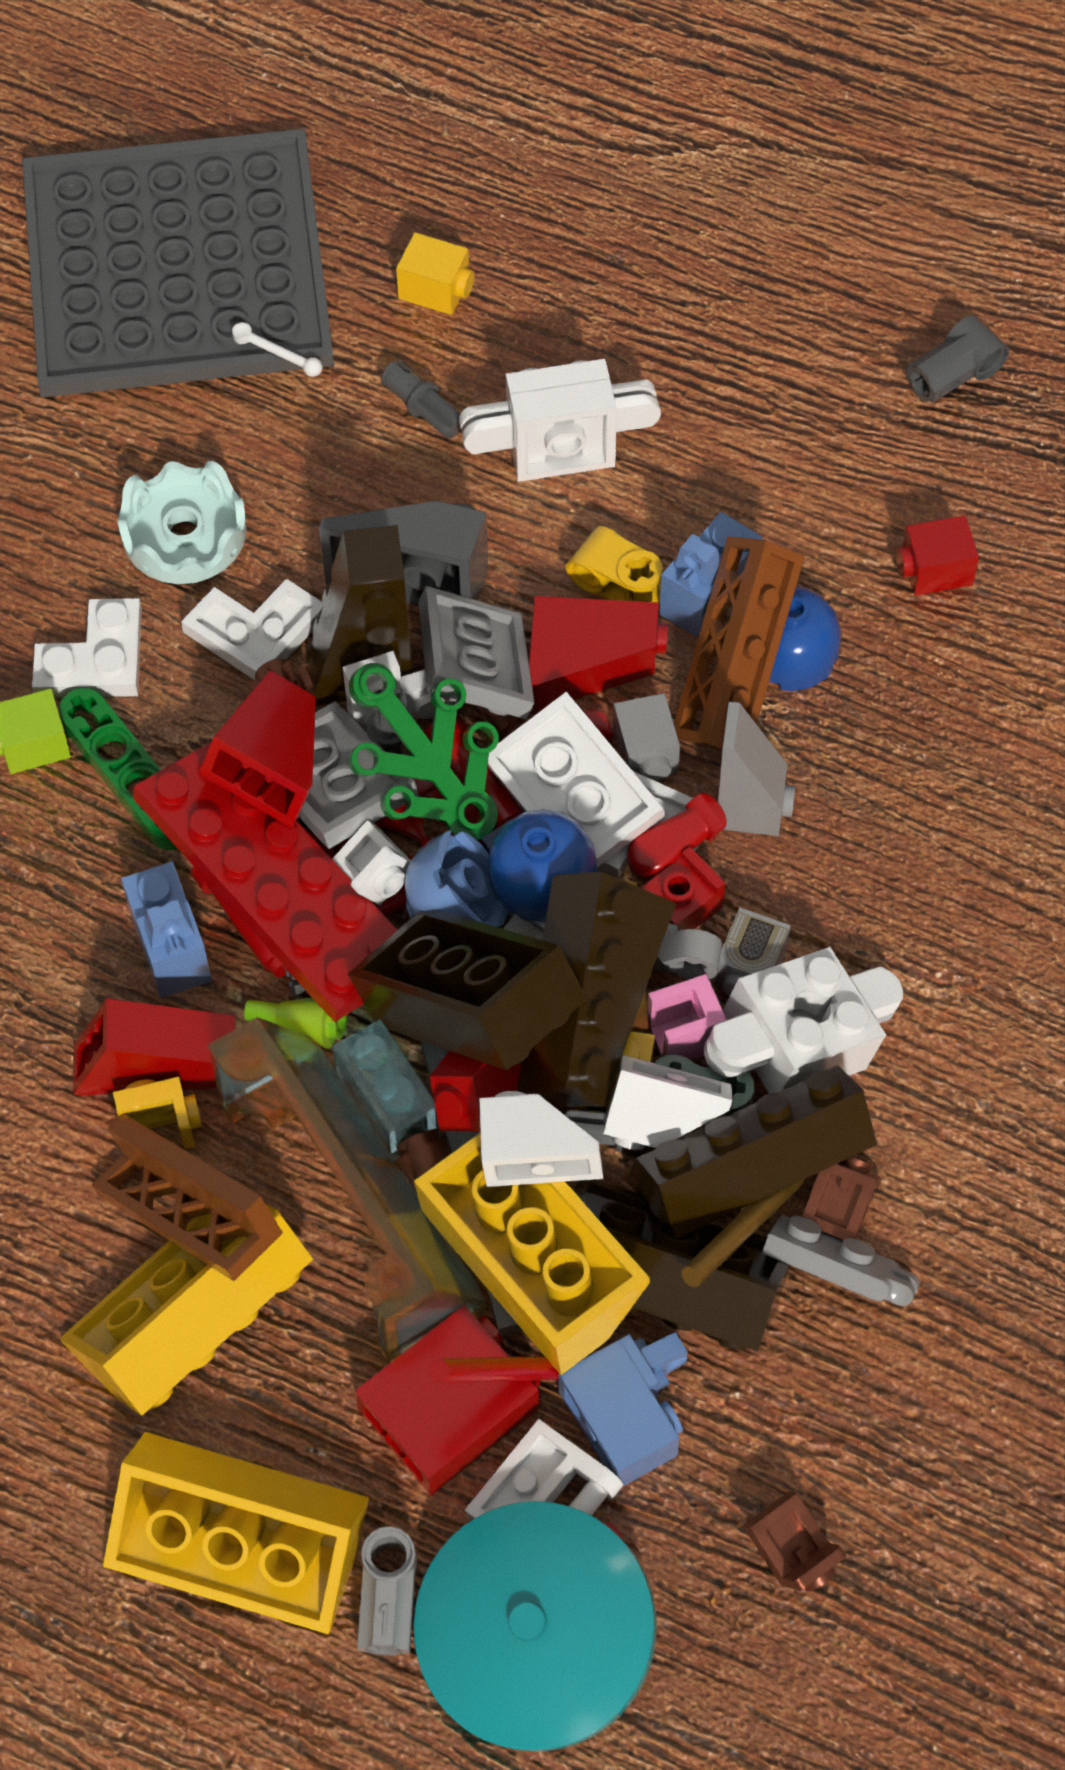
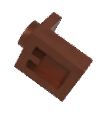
[802,1156,882,1240]

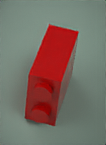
[355,1305,540,1496]

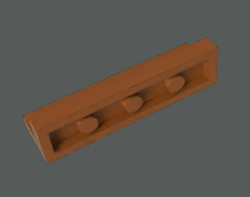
[674,536,805,751]
[92,1113,283,1281]

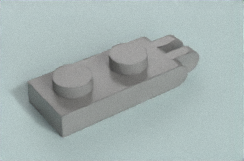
[762,1214,920,1306]

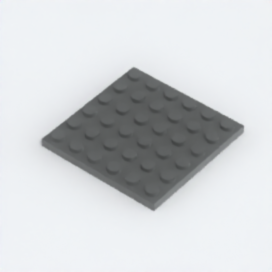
[22,128,334,398]

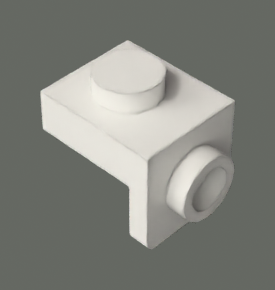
[332,820,411,905]

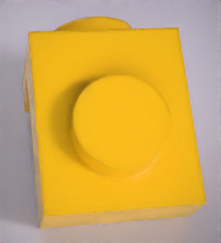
[113,1077,202,1150]

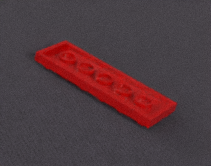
[133,742,398,1022]

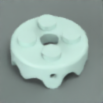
[117,461,247,584]

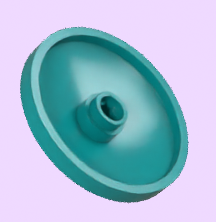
[414,1501,657,1752]

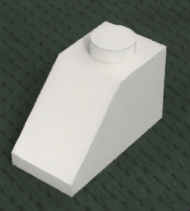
[603,1055,732,1150]
[479,1091,603,1187]

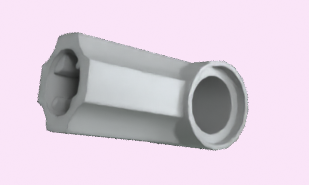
[357,1526,418,1656]

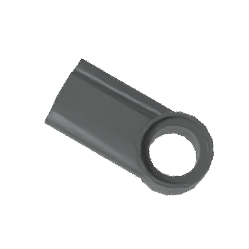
[906,315,1010,403]

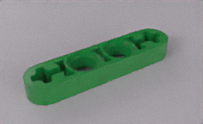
[59,688,178,851]

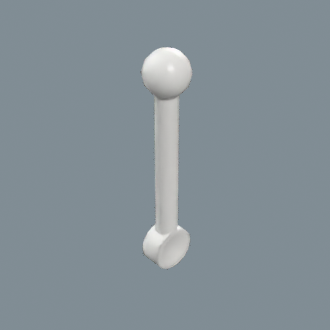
[232,322,322,377]

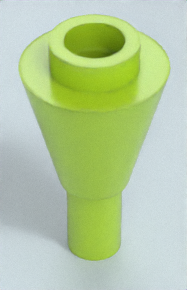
[244,997,347,1049]

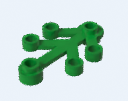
[348,663,499,840]

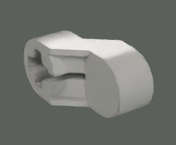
[653,923,722,980]

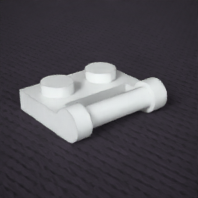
[465,1419,623,1520]

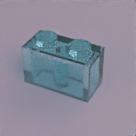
[332,1019,440,1160]

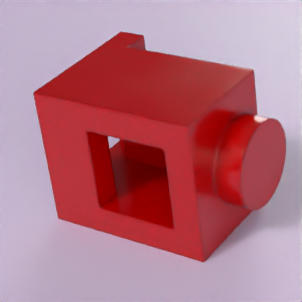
[641,846,725,930]

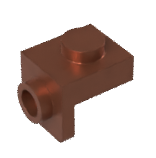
[743,1491,846,1591]

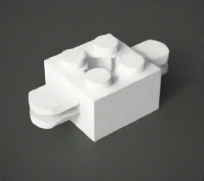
[459,359,661,482]
[704,947,903,1094]

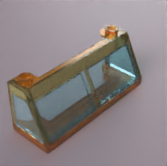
[208,1017,489,1364]

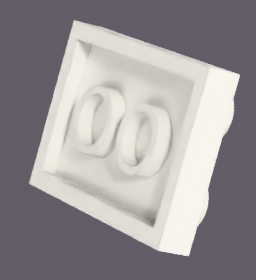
[488,692,665,867]

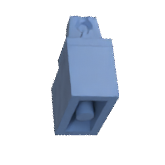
[659,512,763,638]
[121,861,212,998]
[558,1332,688,1486]

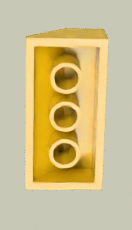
[414,1133,650,1375]
[59,1204,313,1416]
[103,1432,369,1635]

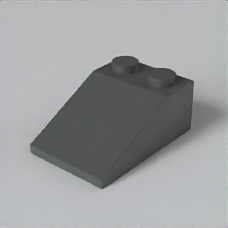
[319,501,489,607]

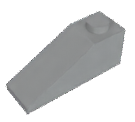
[718,702,795,836]

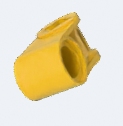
[565,526,663,608]

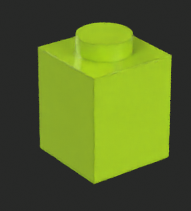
[0,688,71,775]

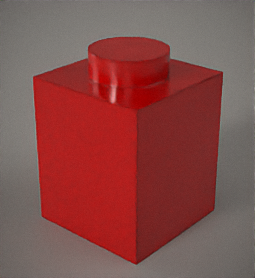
[896,515,979,596]

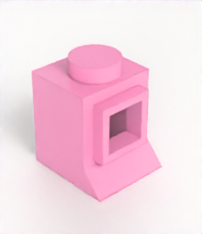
[647,974,727,1061]

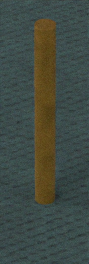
[681,1176,811,1287]

